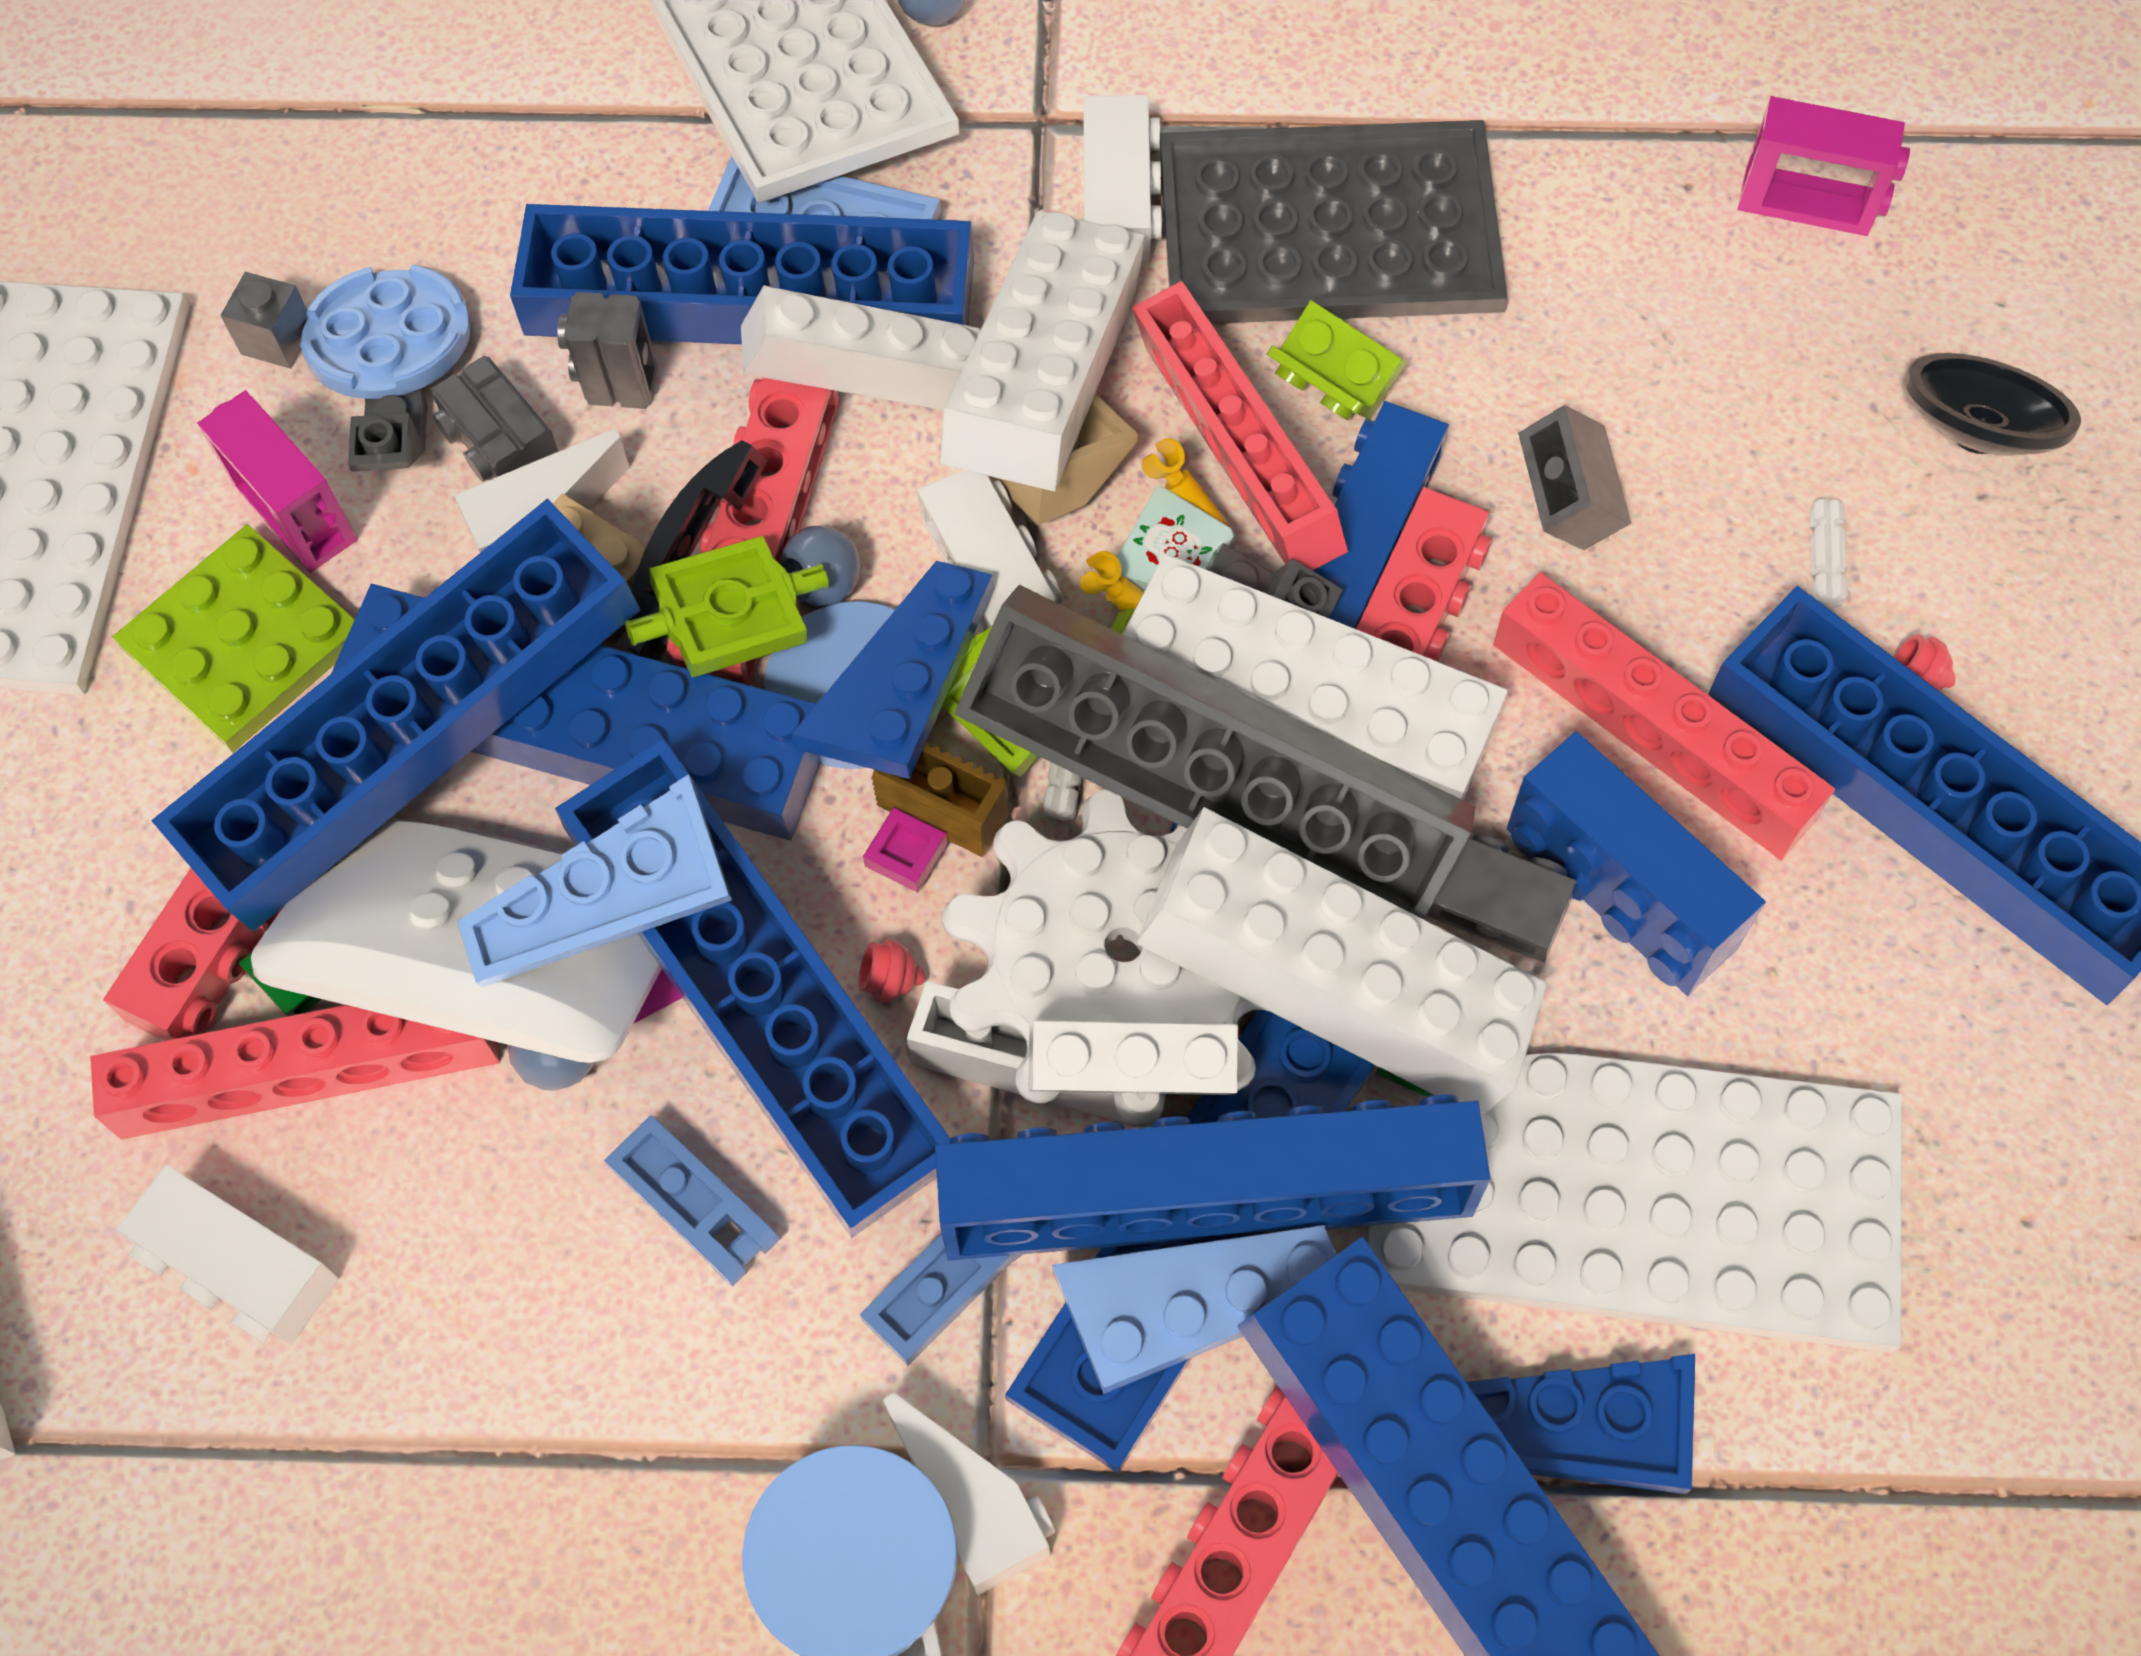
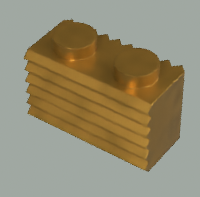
[871,740,1009,857]

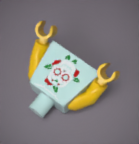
[1079,438,1236,611]

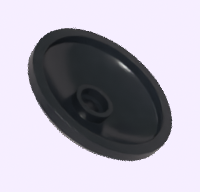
[1905,353,2081,456]

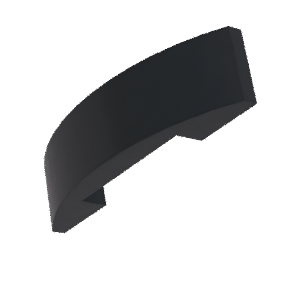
[627,440,768,661]

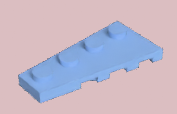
[708,156,941,220]
[457,774,732,987]
[1052,1225,1337,1394]

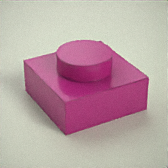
[863,807,948,893]

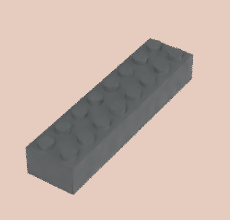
[954,584,1476,919]

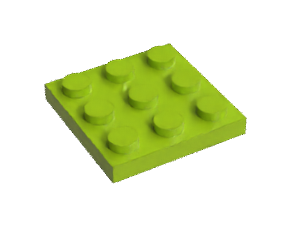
[112,524,355,753]

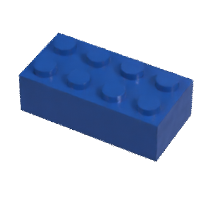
[1506,731,1766,997]

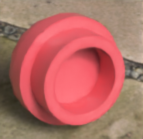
[1894,634,1956,691]
[858,939,926,1003]

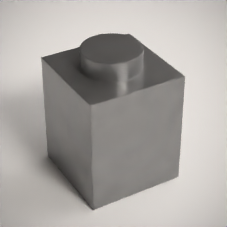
[220,271,308,369]

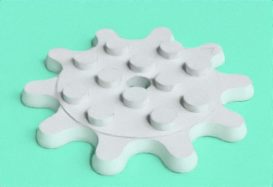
[942,789,1268,1127]

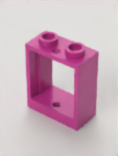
[1737,96,1910,236]
[197,390,357,573]

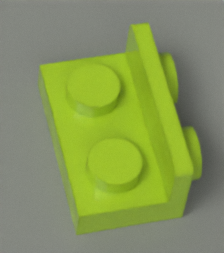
[1266,300,1407,421]

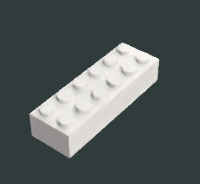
[940,210,1145,492]
[1122,553,1508,800]
[1136,807,1547,1117]

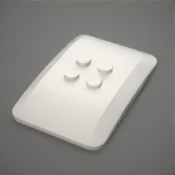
[251,818,662,1063]

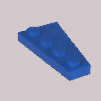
[791,561,994,779]
[1466,1354,1696,1494]

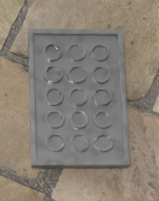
[1160,120,1507,324]

